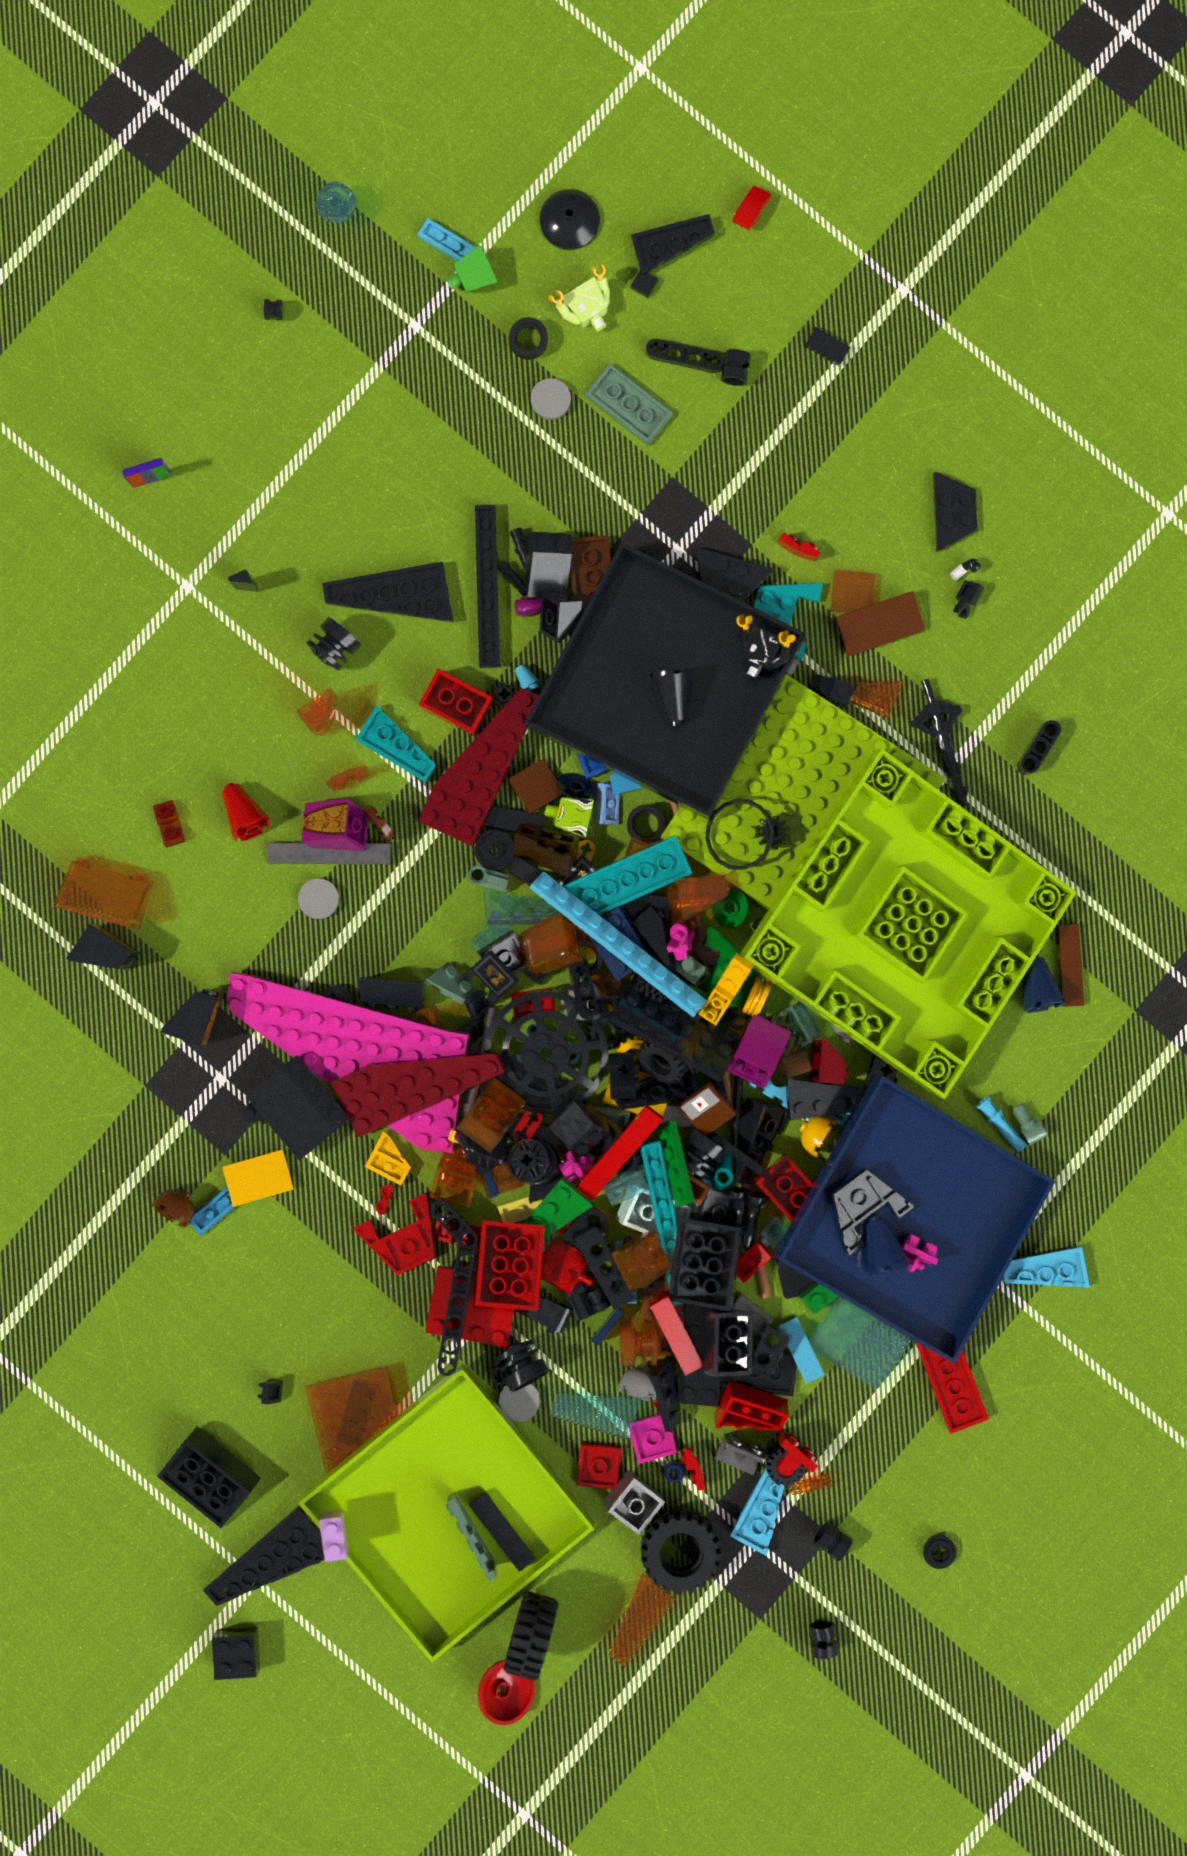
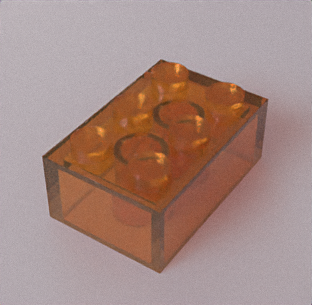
[457,1077,526,1153]

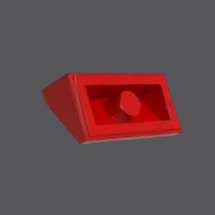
[511,988,555,1018]

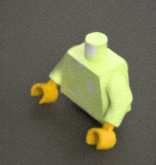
[548,264,610,332]

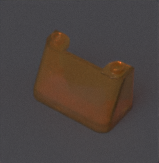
[53,857,154,929]

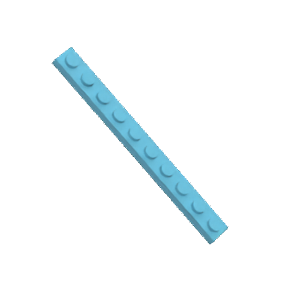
[530,872,707,1017]

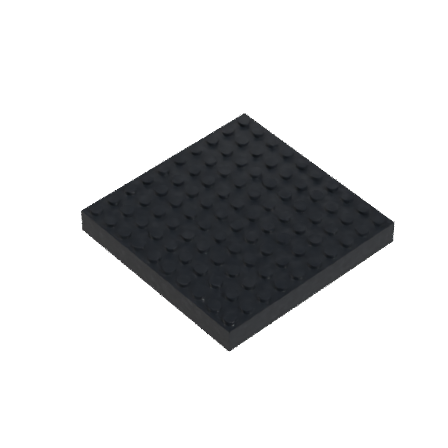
[525,542,806,821]

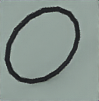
[705,799,774,870]

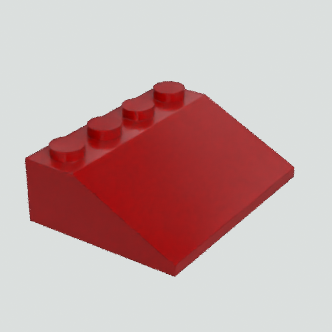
[473,1220,545,1311]
[425,1266,514,1348]

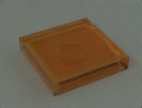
[830,570,875,613]

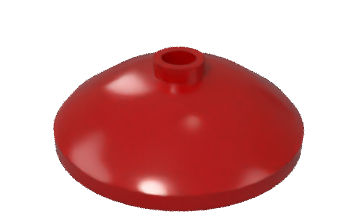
[477,1659,535,1726]

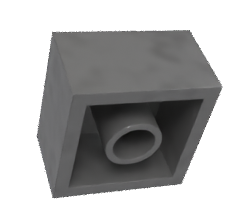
[603,1470,665,1535]

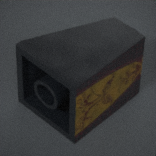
[66,924,140,970]
[160,989,223,1045]

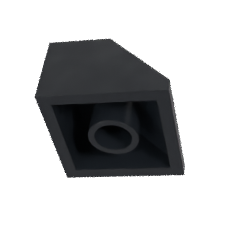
[539,591,583,643]
[548,1099,610,1157]

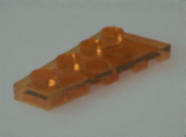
[609,1573,675,1668]

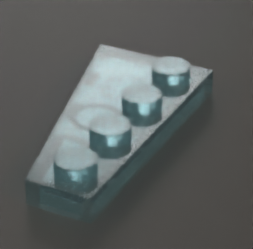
[483,889,569,925]

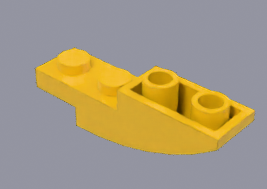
[699,953,754,1025]

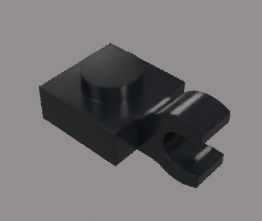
[953,580,984,619]

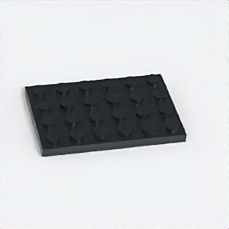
[610,973,750,1082]

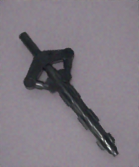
[911,679,968,807]

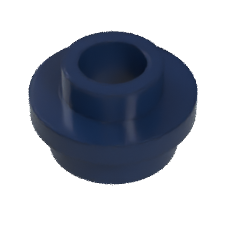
[664,1461,685,1483]

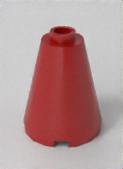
[222,783,271,841]

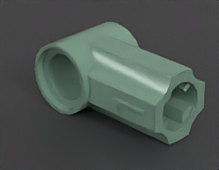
[468,866,510,893]

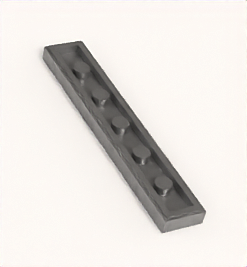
[267,843,391,864]

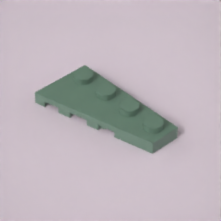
[446,1492,497,1581]

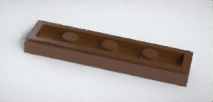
[1057,924,1084,1007]

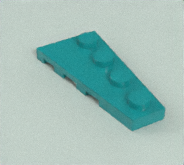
[355,705,437,783]

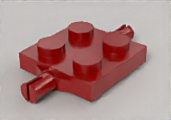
[541,1238,595,1294]

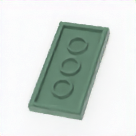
[585,363,673,446]

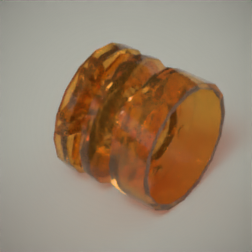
[620,1321,660,1366]

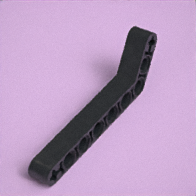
[430,1200,478,1376]

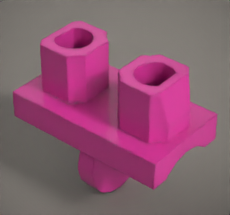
[667,923,695,961]
[558,1151,594,1184]
[899,1234,939,1272]

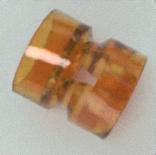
[491,1160,523,1194]

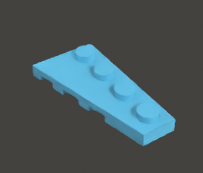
[1003,1246,1090,1288]

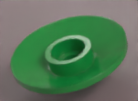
[712,887,749,928]

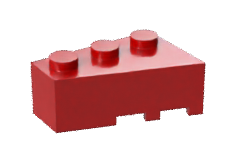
[714,1381,789,1431]

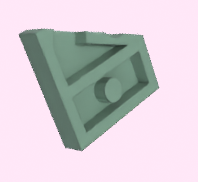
[424,962,476,1004]

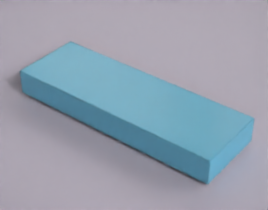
[417,218,476,262]
[778,1318,825,1384]

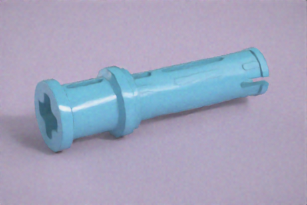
[975,1095,1027,1153]

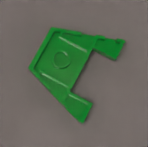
[688,927,756,1007]

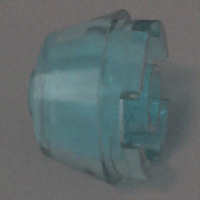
[316,182,356,224]

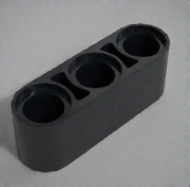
[1017,720,1061,775]

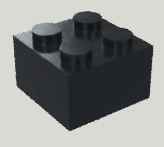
[212,1627,260,1680]

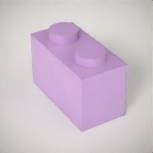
[319,1509,348,1562]

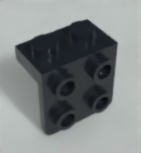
[775,1259,815,1299]

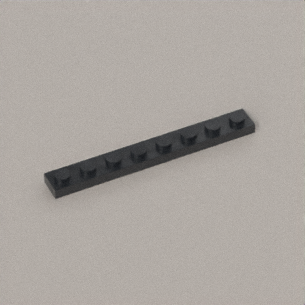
[475,505,500,669]

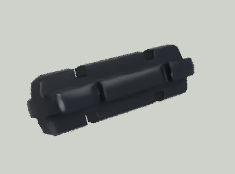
[498,562,526,597]

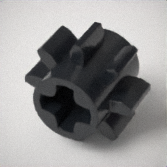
[492,682,516,706]

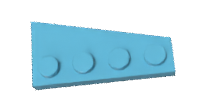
[730,1467,784,1556]

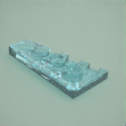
[549,1394,640,1440]

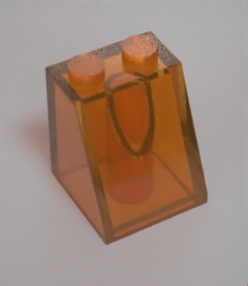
[667,875,730,926]
[521,912,582,976]

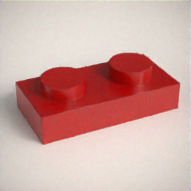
[737,1240,773,1283]

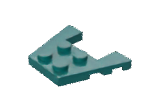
[754,583,824,661]

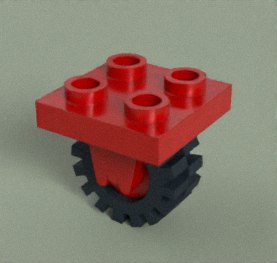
[766,1430,818,1487]

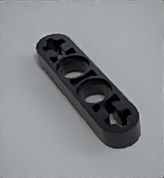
[646,339,723,373]

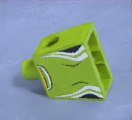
[545,798,594,840]

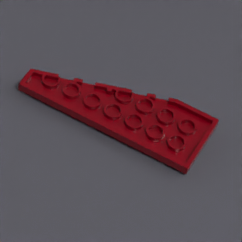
[418,688,539,847]
[331,1052,506,1138]

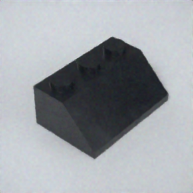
[360,977,426,1011]
[703,1309,753,1377]

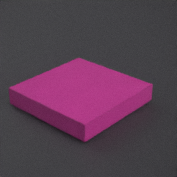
[627,1413,678,1464]

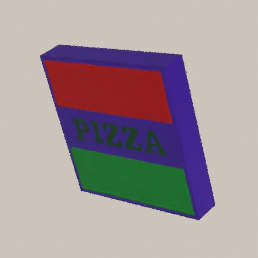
[122,458,172,488]

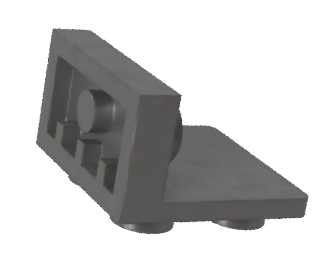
[714,1434,765,1475]

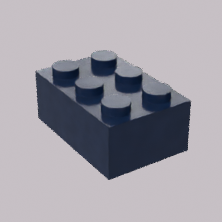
[588,905,655,981]

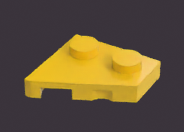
[365,1131,411,1186]

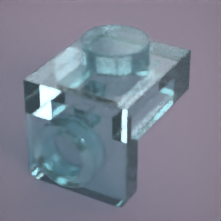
[757,1215,788,1249]

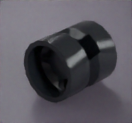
[720,349,751,386]
[813,1521,853,1561]
[808,1621,838,1659]

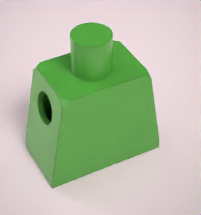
[446,245,498,292]

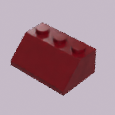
[809,1040,849,1084]

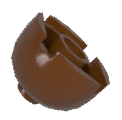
[152,1189,195,1228]

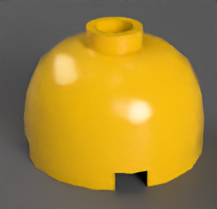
[800,1116,838,1158]

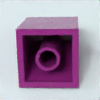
[727,1014,792,1089]

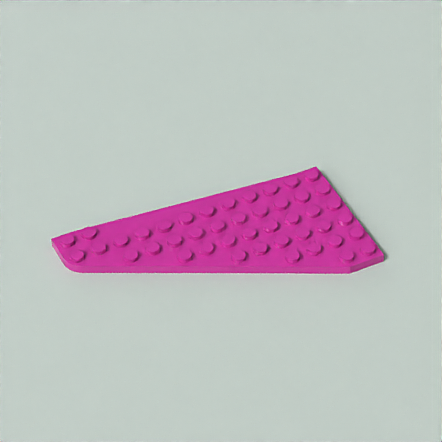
[227,972,469,1154]

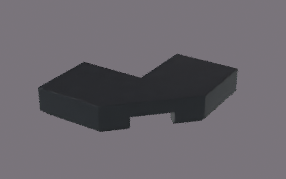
[457,989,489,1047]

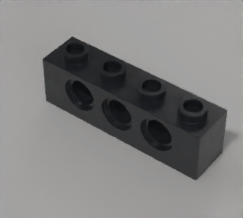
[573,1223,637,1311]

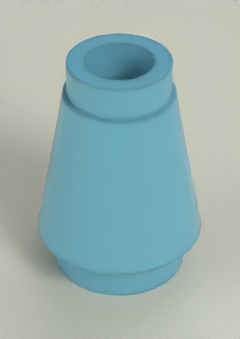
[515,664,541,694]

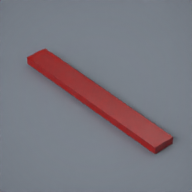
[556,1105,663,1235]

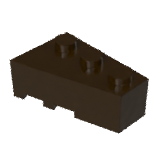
[513,823,580,877]

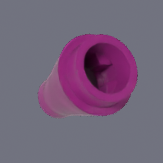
[515,597,541,617]

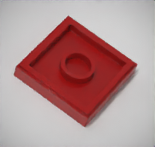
[576,1442,622,1489]

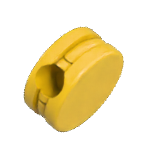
[741,977,772,1017]

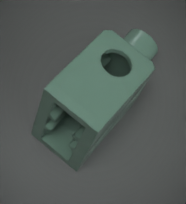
[671,954,711,992]

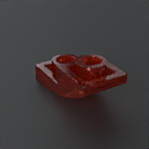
[153,800,186,848]

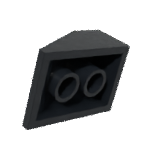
[525,532,572,599]

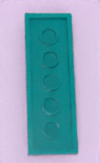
[562,835,693,915]

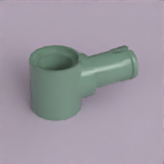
[1012,1103,1047,1146]

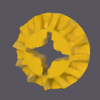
[616,1037,644,1061]

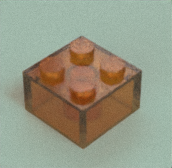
[430,1151,479,1209]
[611,1230,672,1291]

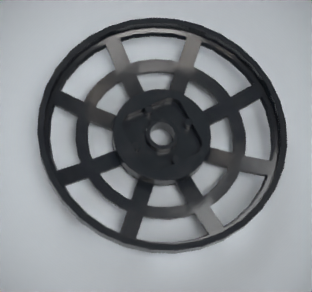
[484,990,609,1114]

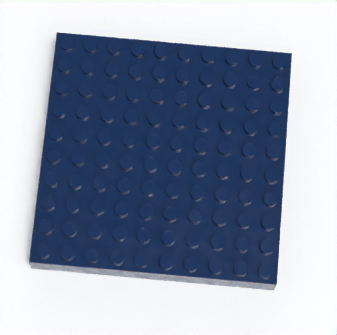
[773,1075,1056,1364]

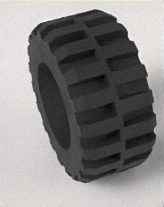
[641,1507,721,1594]
[503,1591,558,1681]

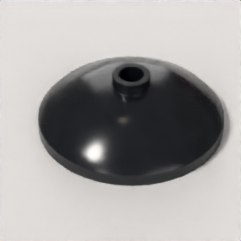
[539,189,600,250]

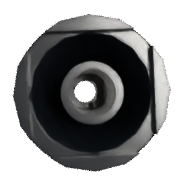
[649,668,691,726]

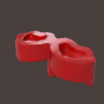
[376,1184,394,1215]

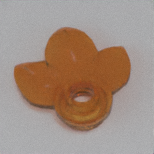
[591,973,621,1011]

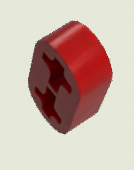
[513,1111,543,1142]

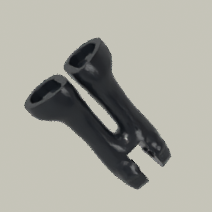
[729,1187,768,1248]

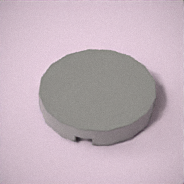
[531,378,571,420]
[298,878,339,919]
[499,1384,540,1422]

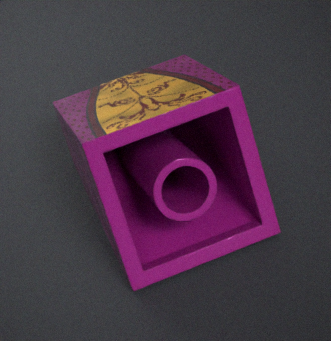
[301,799,368,851]

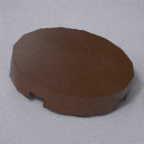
[364,806,395,842]

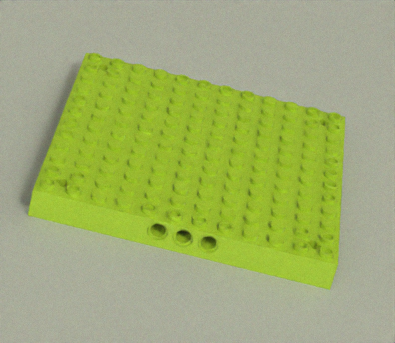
[739,749,1077,1099]

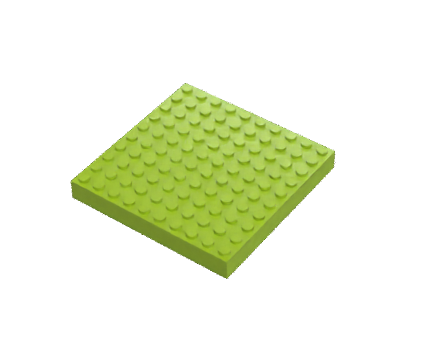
[660,675,945,910]
[298,1363,595,1663]

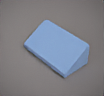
[594,783,620,825]

